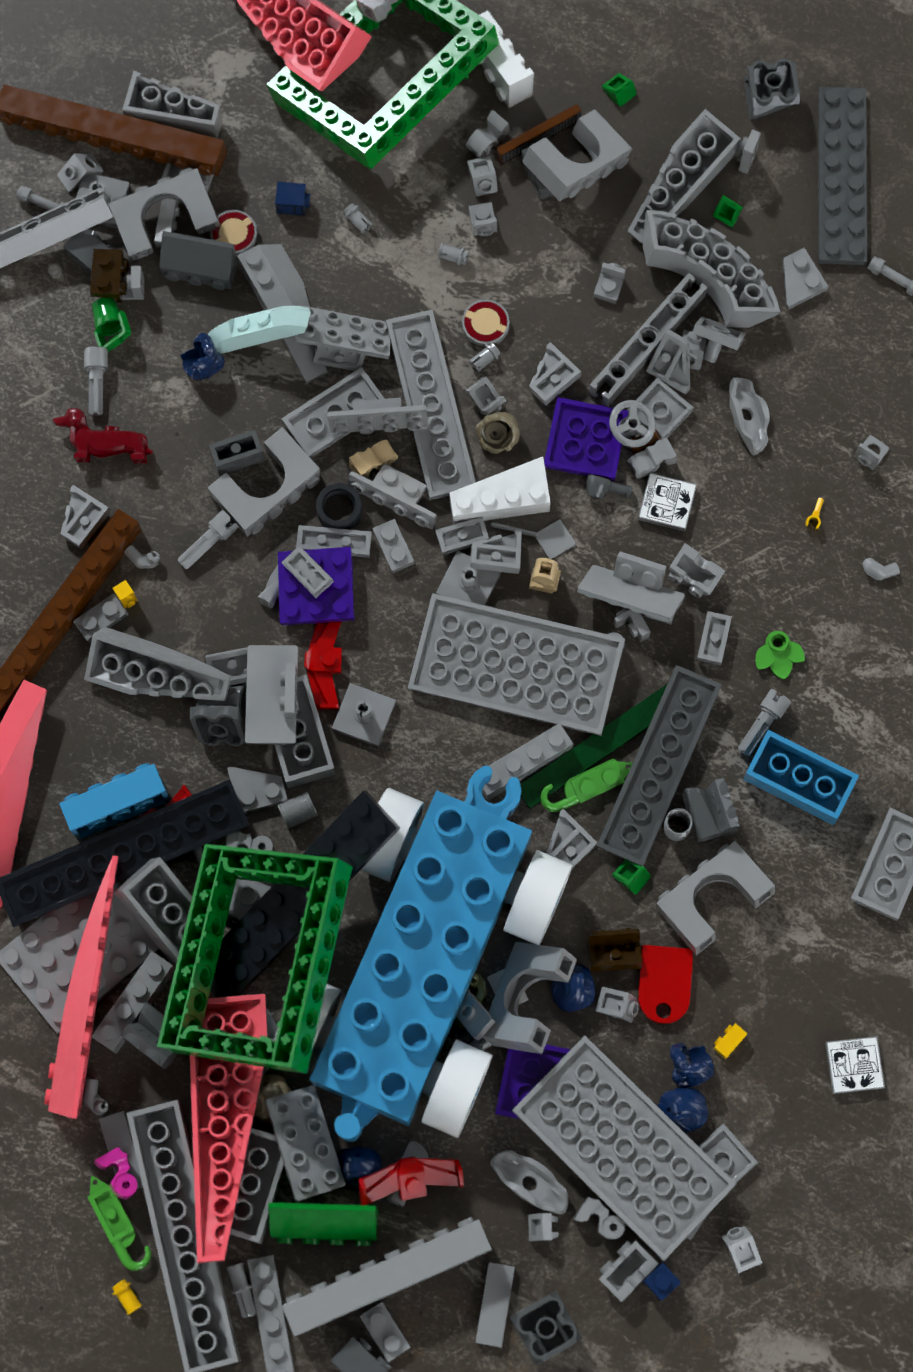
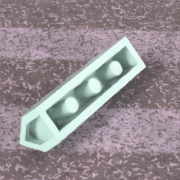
[208,306,311,354]

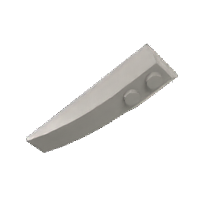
[628,109,741,244]
[237,244,328,384]
[84,627,231,701]

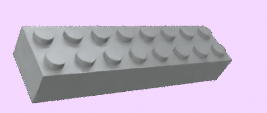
[282,1217,492,1336]

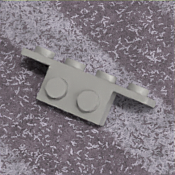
[348,463,437,529]
[205,647,248,688]

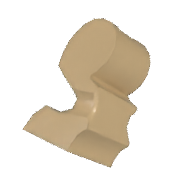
[349,440,398,479]
[529,558,561,594]

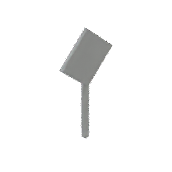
[491,519,576,559]

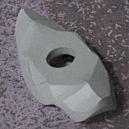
[729,377,770,456]
[490,1150,569,1215]

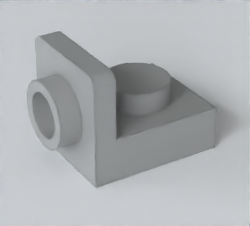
[467,156,498,196]
[468,202,497,236]
[593,263,626,304]
[122,266,144,300]
[613,608,651,643]
[595,987,639,1023]
[722,1226,762,1273]

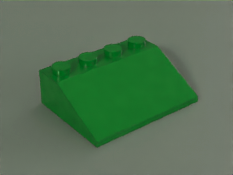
[268,1202,378,1246]

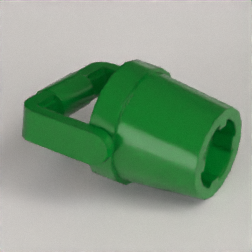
[92,298,131,352]

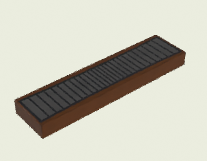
[497,104,582,165]

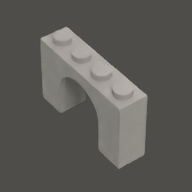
[522,109,632,202]
[109,168,221,261]
[207,427,321,537]
[656,841,775,956]
[482,942,577,1054]

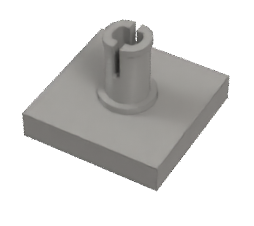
[76,174,131,229]
[692,316,746,363]
[436,551,501,606]
[332,683,396,748]

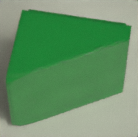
[601,73,637,107]
[612,860,651,895]

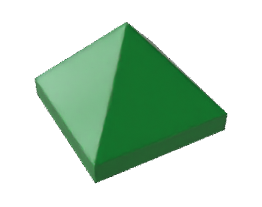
[712,195,743,228]

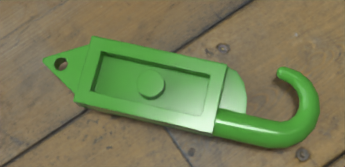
[540,758,633,812]
[88,1176,151,1271]

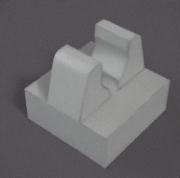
[528,1213,559,1241]

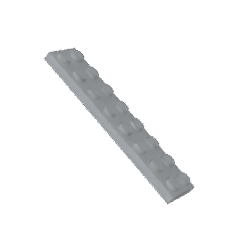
[386,310,476,500]

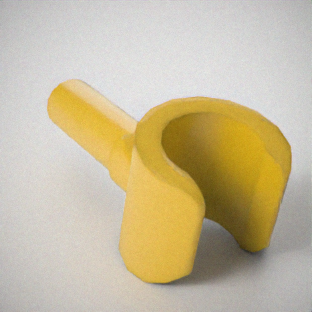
[805,498,824,530]

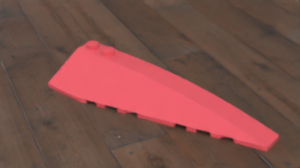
[236,0,372,91]
[0,680,47,910]
[44,856,119,1119]
[190,994,268,1263]

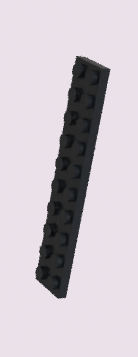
[0,779,250,928]
[210,791,400,998]

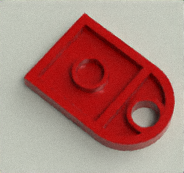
[638,945,693,1024]

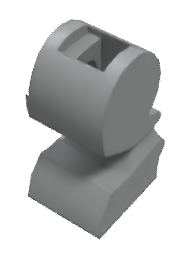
[356,0,398,23]
[466,110,510,158]
[628,437,677,479]
[226,831,274,851]
[573,1197,625,1239]

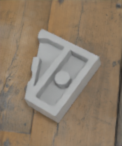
[783,248,828,310]
[646,329,690,394]
[529,342,582,405]
[60,485,111,549]
[470,529,522,574]
[227,767,288,814]
[546,809,598,869]

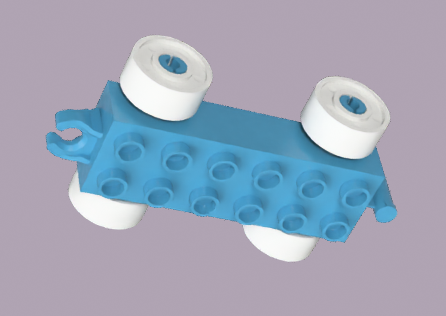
[274,766,573,1142]

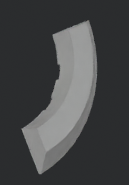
[643,210,780,328]

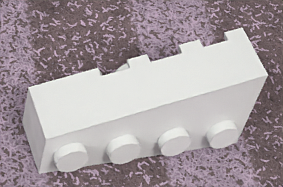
[478,11,534,108]
[450,457,550,525]

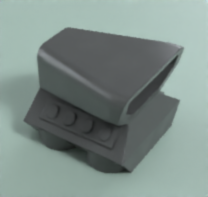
[744,58,800,120]
[190,686,246,746]
[682,778,739,843]
[121,1002,178,1070]
[510,1291,583,1365]

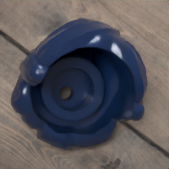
[180,332,225,381]
[551,963,595,1012]
[670,1043,714,1088]
[657,1087,708,1132]
[336,1146,382,1192]

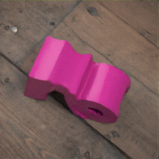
[94,1147,138,1199]

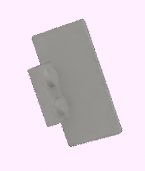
[295,305,390,371]
[328,398,427,436]
[577,551,685,622]
[245,645,298,744]
[265,1085,345,1201]

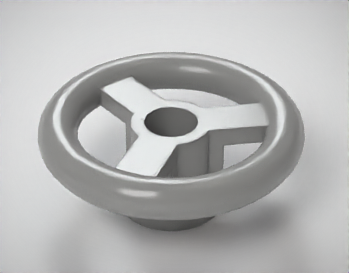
[609,400,656,447]

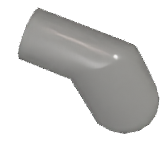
[124,545,160,569]
[862,558,900,581]
[83,1079,109,1115]

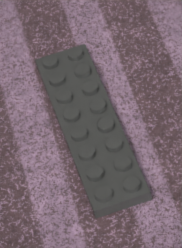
[818,87,867,265]
[596,665,722,866]

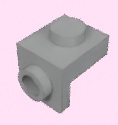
[683,330,707,370]
[465,377,507,415]

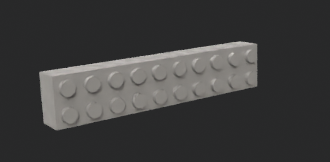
[127,1100,241,1372]

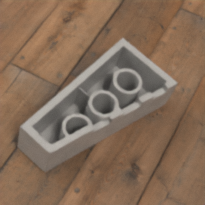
[122,71,222,139]

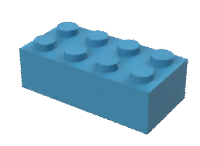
[743,730,859,825]
[59,763,171,840]

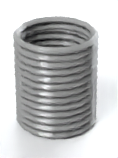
[277,792,318,829]
[663,808,693,841]

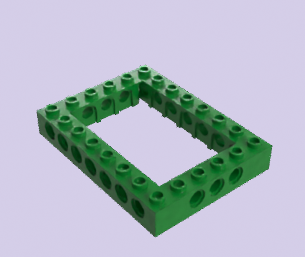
[267,0,500,170]
[157,844,352,1074]

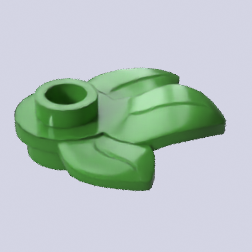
[755,631,805,680]

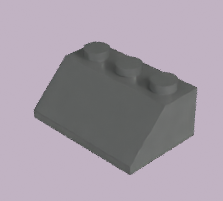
[159,231,238,290]

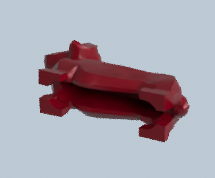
[52,408,153,464]

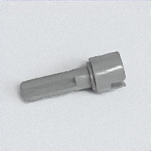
[84,347,108,416]
[178,510,239,569]
[738,689,791,756]

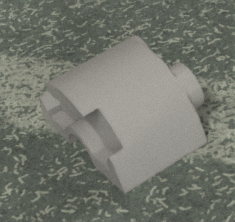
[668,543,725,598]
[598,1241,659,1302]

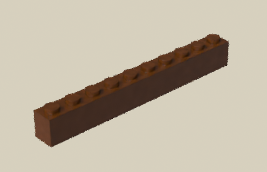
[0,84,228,176]
[0,509,142,723]

